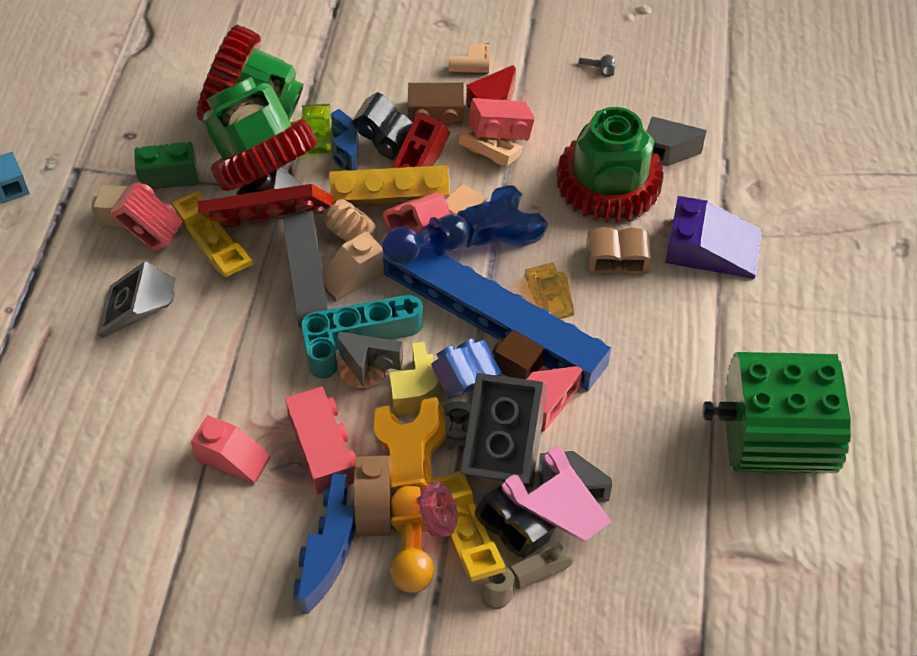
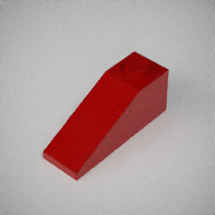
[392,113,450,168]

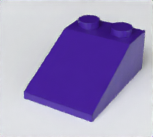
[665,196,762,279]

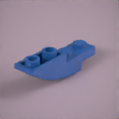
[293,474,356,614]

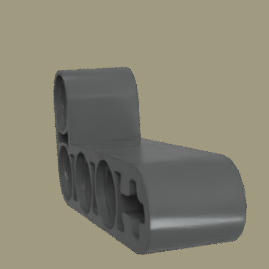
[282,210,328,327]

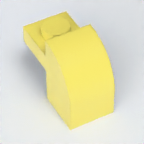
[390,342,442,416]

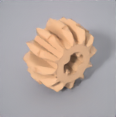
[323,199,376,242]

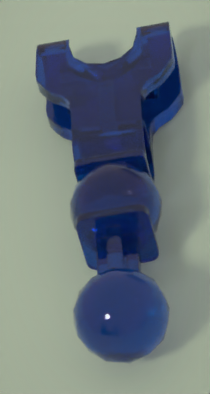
[382,185,549,266]

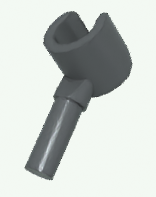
[578,55,615,77]

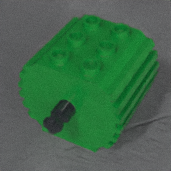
[702,352,851,473]

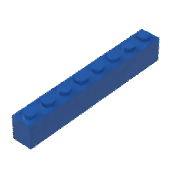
[383,233,611,391]

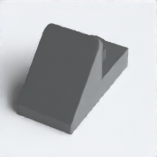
[337,332,403,385]

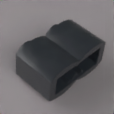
[351,92,413,160]
[474,485,557,558]

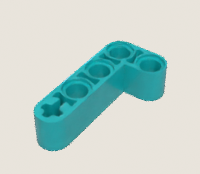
[301,295,423,379]

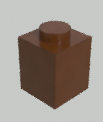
[492,330,544,379]

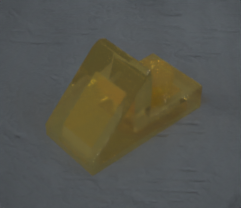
[524,262,574,319]

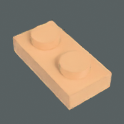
[459,127,523,166]

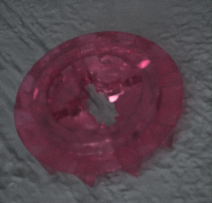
[416,482,458,538]

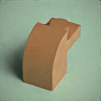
[354,456,391,536]

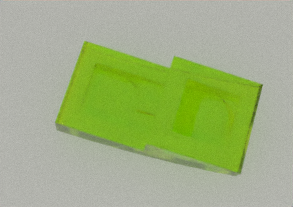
[302,104,331,154]

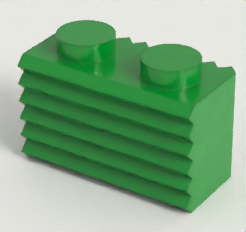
[134,141,199,189]

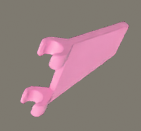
[501,446,612,542]

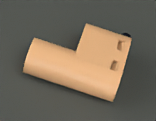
[449,43,490,73]

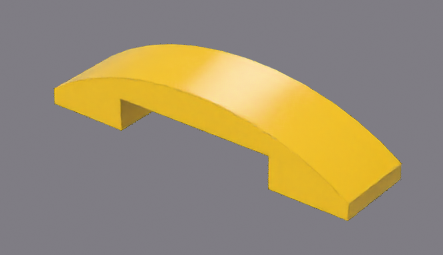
[171,190,253,277]
[431,471,506,582]

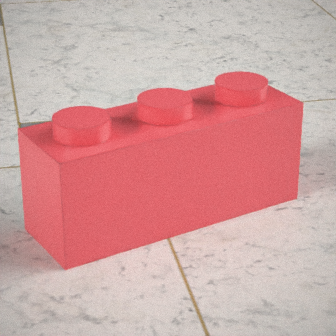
[285,386,356,495]

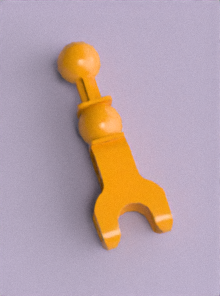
[374,397,446,593]

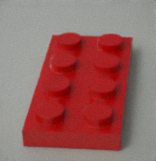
[197,184,333,227]

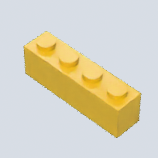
[329,165,450,206]

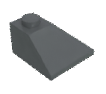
[98,261,176,338]

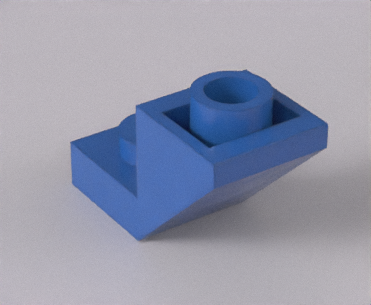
[330,109,359,171]

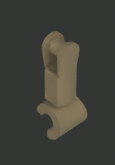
[482,542,573,609]

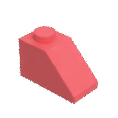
[527,366,583,431]
[191,415,271,485]

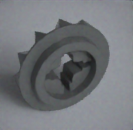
[442,401,472,449]

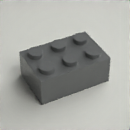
[461,373,548,487]

